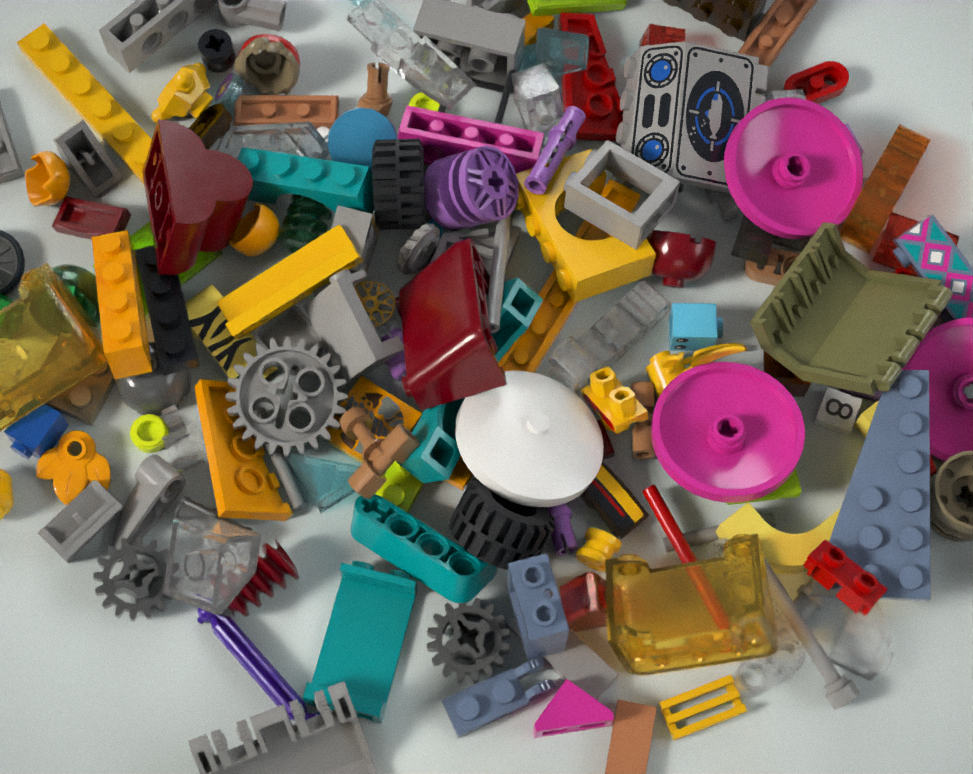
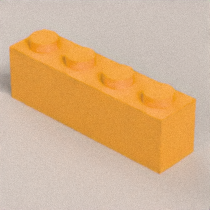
[91,230,152,379]

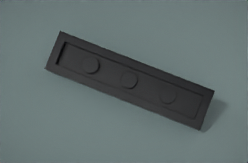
[135,245,200,376]

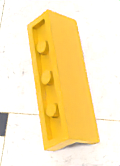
[217,225,363,339]

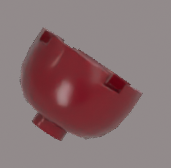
[646,230,717,288]

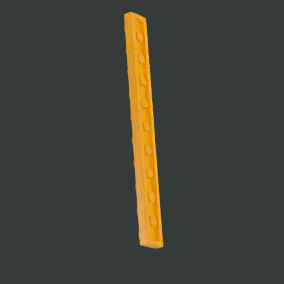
[444,179,641,491]

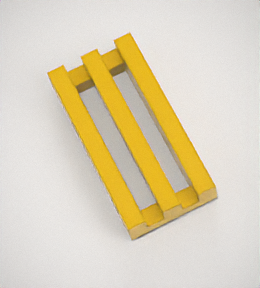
[658,675,747,741]

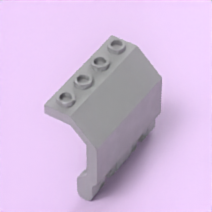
[189,681,378,774]

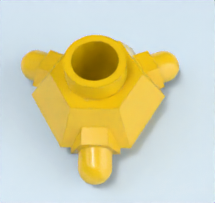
[151,63,214,123]

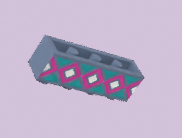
[892,214,973,323]

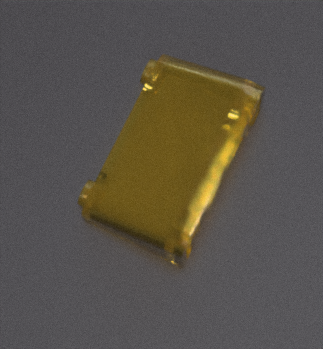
[0,263,106,432]
[605,533,779,676]

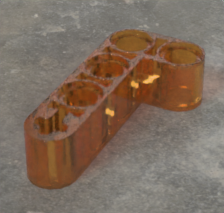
[839,124,931,254]

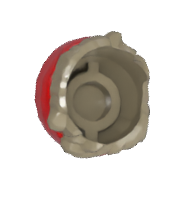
[234,34,300,95]

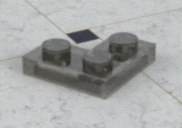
[731,215,810,266]

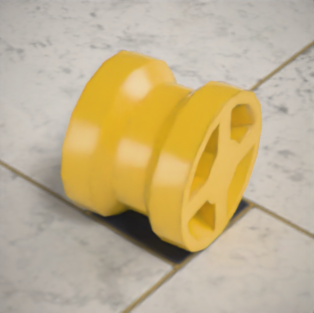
[575,527,622,573]

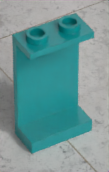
[303,561,418,724]

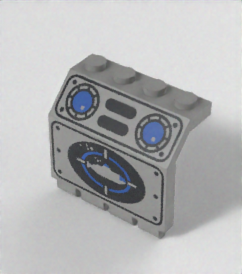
[612,41,769,194]

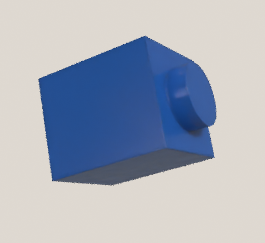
[4,396,69,460]

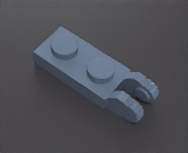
[442,657,556,738]

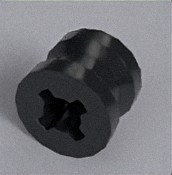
[198,29,236,73]

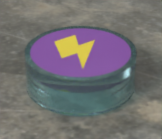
[214,72,244,108]

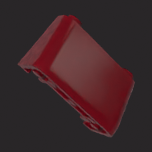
[395,238,507,411]

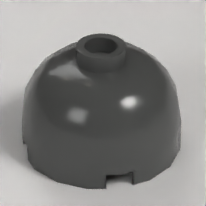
[115,341,191,416]

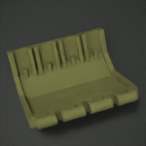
[750,222,953,395]

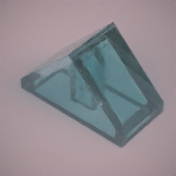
[289,453,360,514]

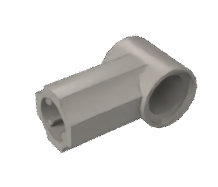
[217,0,287,31]

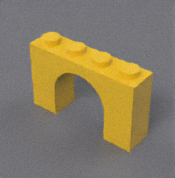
[515,149,656,303]

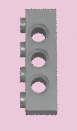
[99,0,217,73]

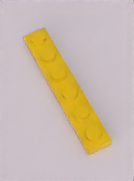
[17,23,152,184]

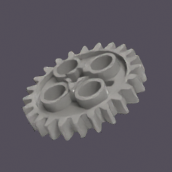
[226,336,348,458]

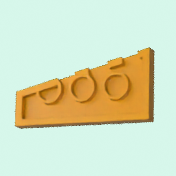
[194,379,293,521]

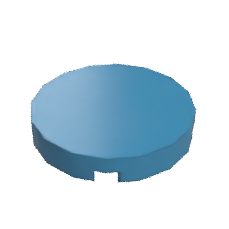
[327,107,397,171]

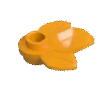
[36,430,111,505]

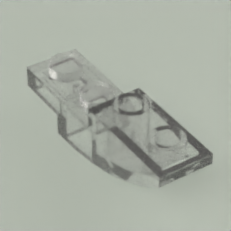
[347,0,476,109]

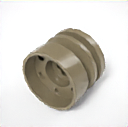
[930,451,973,542]

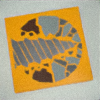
[320,376,422,464]

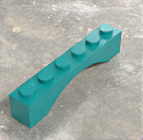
[396,277,543,484]

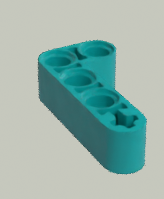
[350,494,498,604]

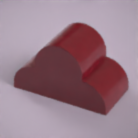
[142,119,253,275]

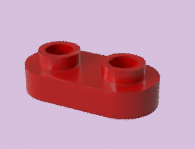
[782,61,849,104]

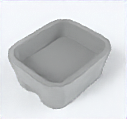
[253,305,323,376]

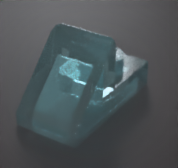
[522,28,589,81]

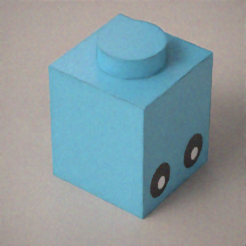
[668,303,723,351]

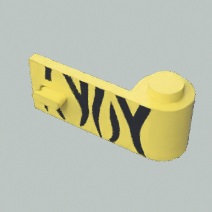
[186,284,278,379]

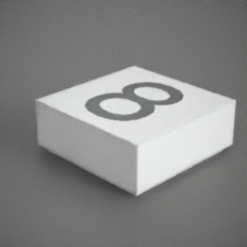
[814,387,862,436]

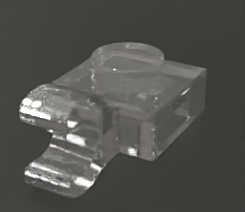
[161,405,208,473]

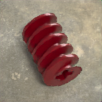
[211,539,300,617]

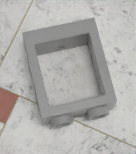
[563,140,680,250]

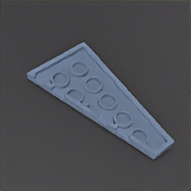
[810,370,931,601]

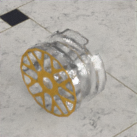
[354,281,396,337]

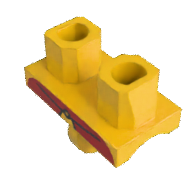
[581,367,648,434]

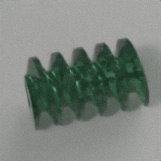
[278,194,333,253]

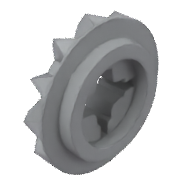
[396,223,440,275]

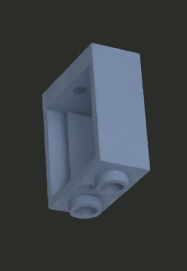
[507,553,569,660]

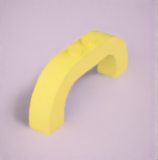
[715,400,879,574]

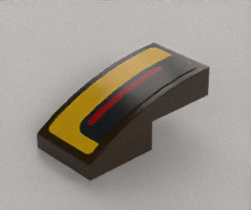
[580,461,649,539]

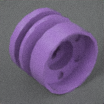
[424,145,519,231]

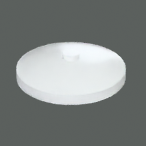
[455,371,604,507]

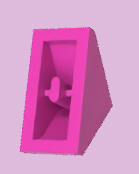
[533,679,614,738]

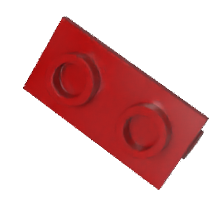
[803,539,888,617]

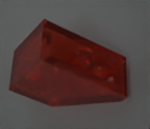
[560,571,619,632]

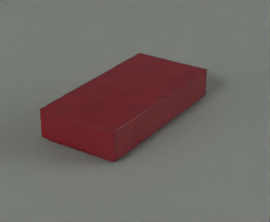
[52,196,131,240]

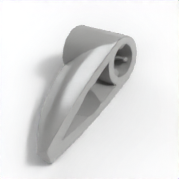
[112,454,186,562]

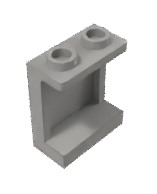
[303,269,404,383]

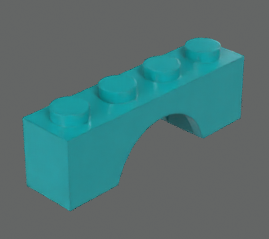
[237,147,374,214]

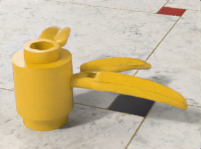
[645,343,747,398]

